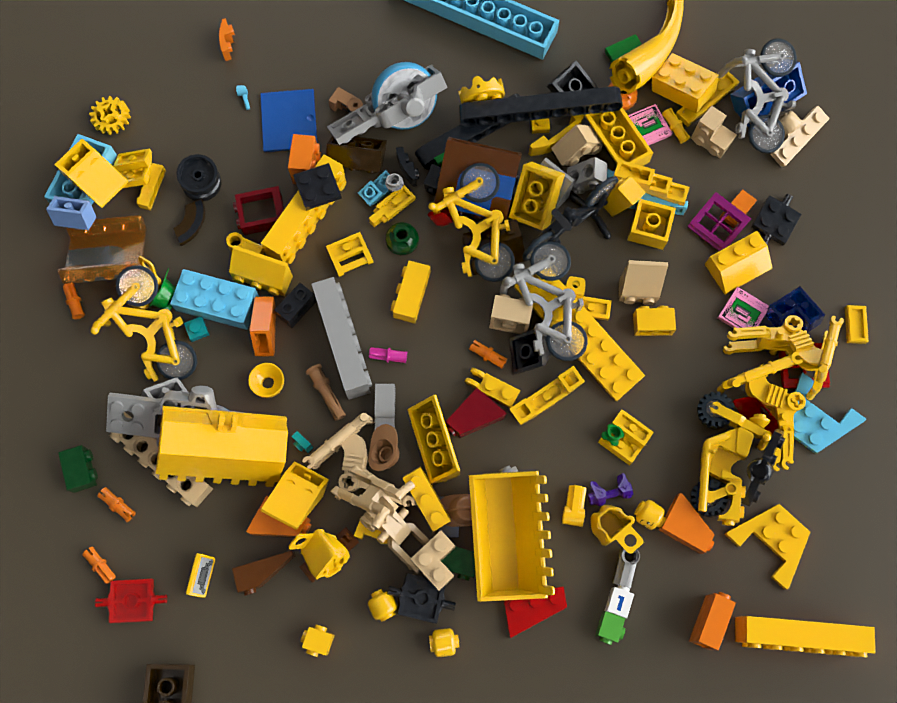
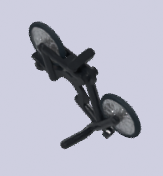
[522,176,618,261]

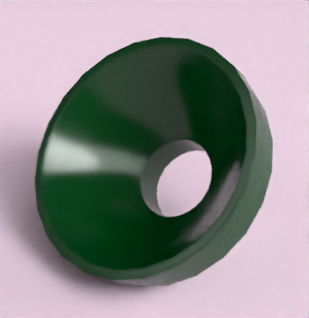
[386,222,419,255]

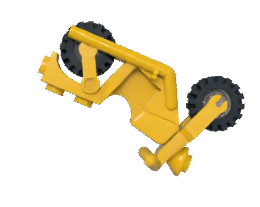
[690,391,772,526]

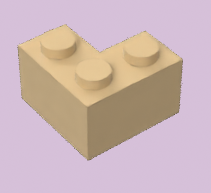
[690,106,737,158]
[551,125,604,166]
[410,531,455,591]

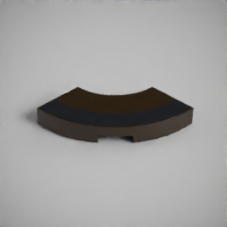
[173,199,205,246]

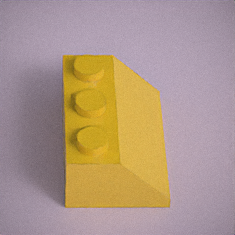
[705,231,772,295]
[229,245,293,296]

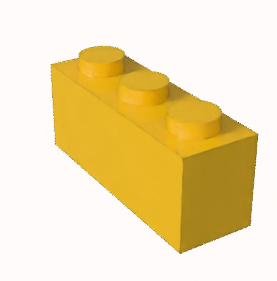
[601,176,646,217]
[391,261,431,324]
[403,466,451,532]

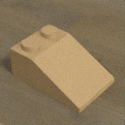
[619,260,668,305]

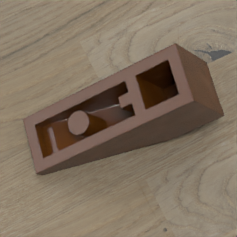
[232,551,295,596]

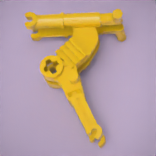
[723,315,844,400]
[717,352,806,471]

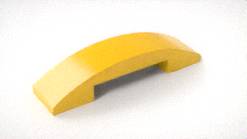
[528,115,585,156]
[510,366,585,425]

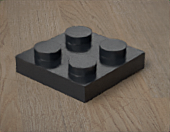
[293,163,342,211]

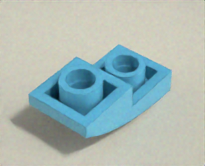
[358,170,395,206]

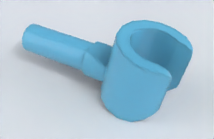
[236,85,250,110]

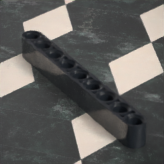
[459,86,623,127]

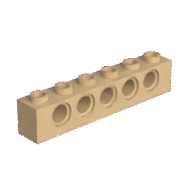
[109,412,213,507]

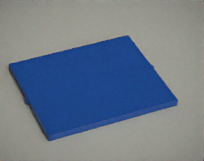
[261,89,317,152]

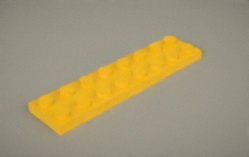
[514,268,645,401]

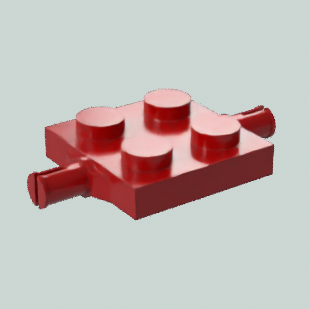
[95,579,167,623]

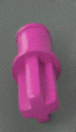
[369,347,407,363]

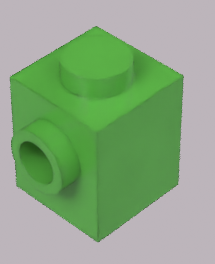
[595,611,626,645]

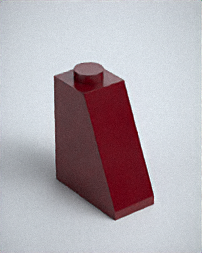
[446,388,506,438]

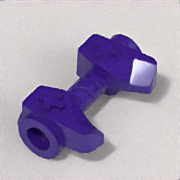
[587,473,633,506]

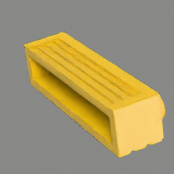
[136,163,166,211]

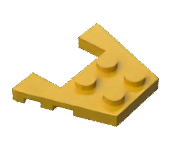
[724,504,810,590]

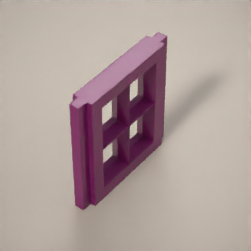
[687,192,751,251]

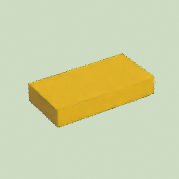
[845,305,868,344]

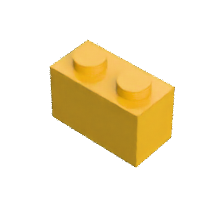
[633,306,676,336]

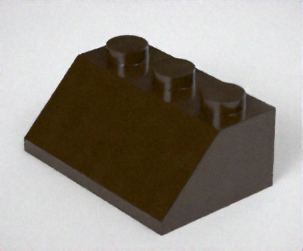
[326,136,387,174]
[462,219,525,275]

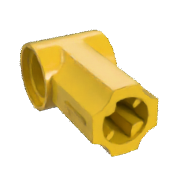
[226,232,264,255]
[562,485,586,527]

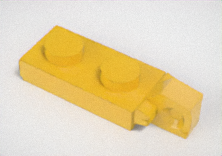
[369,185,416,227]

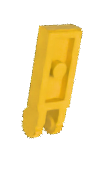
[464,367,521,408]

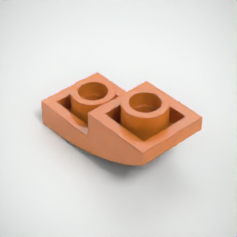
[219,18,235,61]

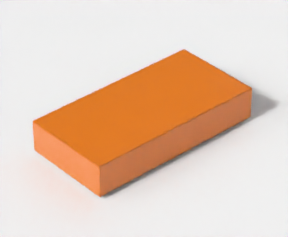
[719,189,757,228]

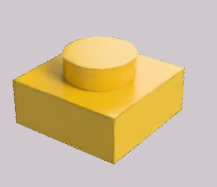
[530,118,550,134]

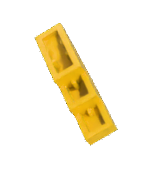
[614,160,690,206]

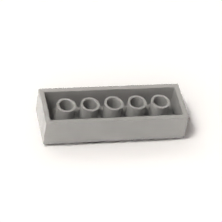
[312,277,372,400]

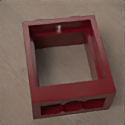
[233,186,284,235]

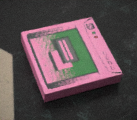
[628,104,672,146]
[717,287,770,328]

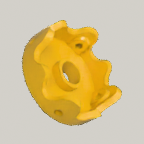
[458,76,505,104]

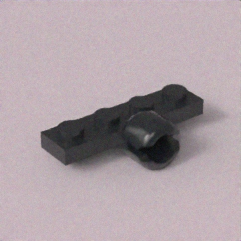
[742,428,786,506]

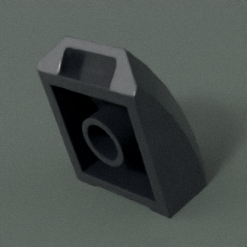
[547,61,598,93]

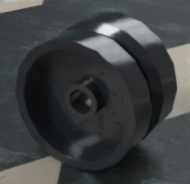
[176,154,222,201]

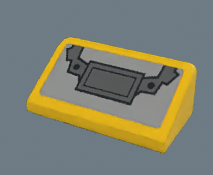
[186,553,215,598]

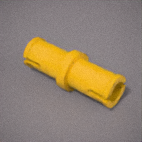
[662,108,690,144]

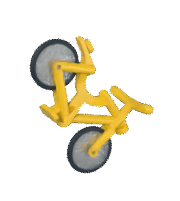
[428,163,515,282]
[91,265,197,382]

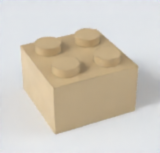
[489,294,533,334]

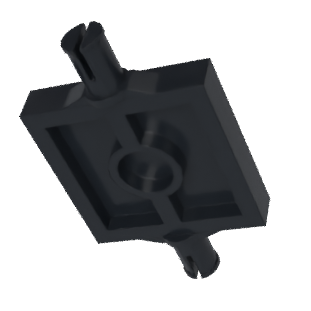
[751,194,802,246]
[387,573,456,624]

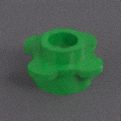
[601,424,624,446]

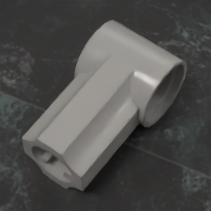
[613,546,640,588]

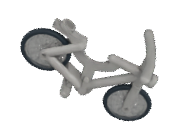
[717,38,797,153]
[500,241,588,361]

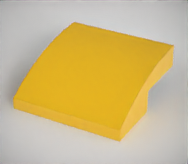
[113,148,152,188]
[598,410,654,466]

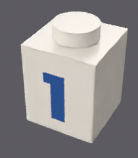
[604,585,634,618]

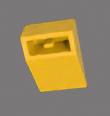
[54,139,128,208]
[261,461,329,530]

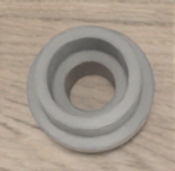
[385,173,404,191]

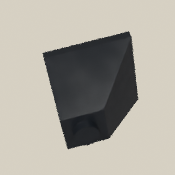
[509,329,555,375]

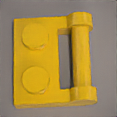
[326,232,374,277]

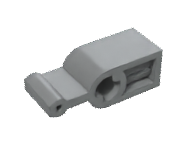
[375,384,396,430]

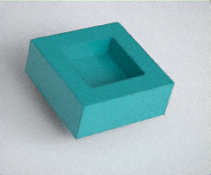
[184,316,209,342]
[291,431,313,453]

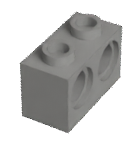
[567,157,607,194]

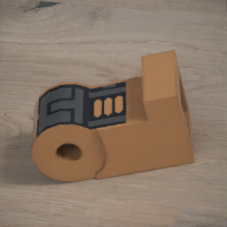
[329,87,363,114]

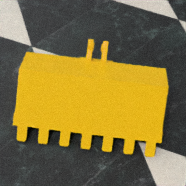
[155,406,288,487]
[469,471,555,602]

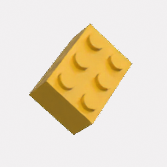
[652,53,719,113]
[509,162,565,230]

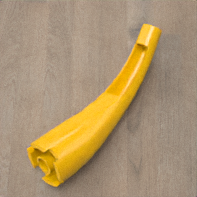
[609,0,684,94]

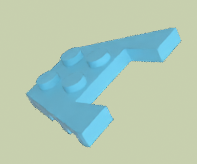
[793,373,866,454]

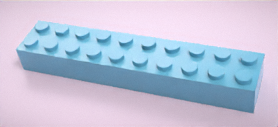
[404,0,559,60]

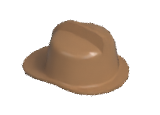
[368,424,400,471]
[441,494,472,527]

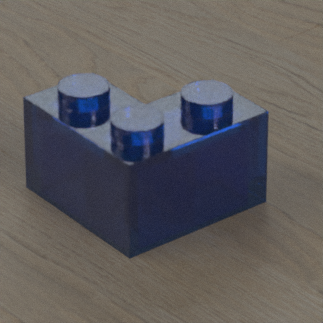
[765,286,825,333]

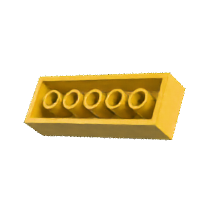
[261,155,346,264]
[735,616,875,657]

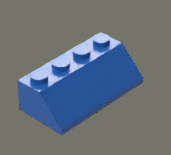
[730,59,807,129]

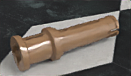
[306,364,346,421]

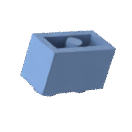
[46,196,96,230]

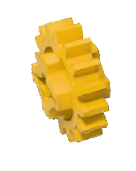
[89,96,131,135]

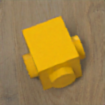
[301,624,335,657]

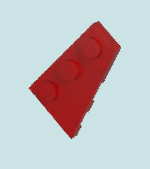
[504,587,567,638]

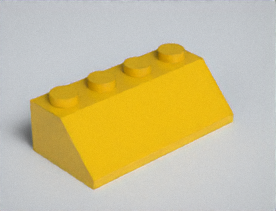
[584,107,653,166]
[407,395,460,484]

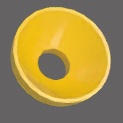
[248,363,284,398]

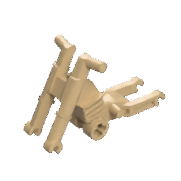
[302,413,417,507]
[330,465,430,575]

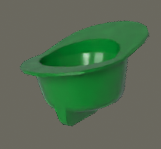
[148,268,176,311]

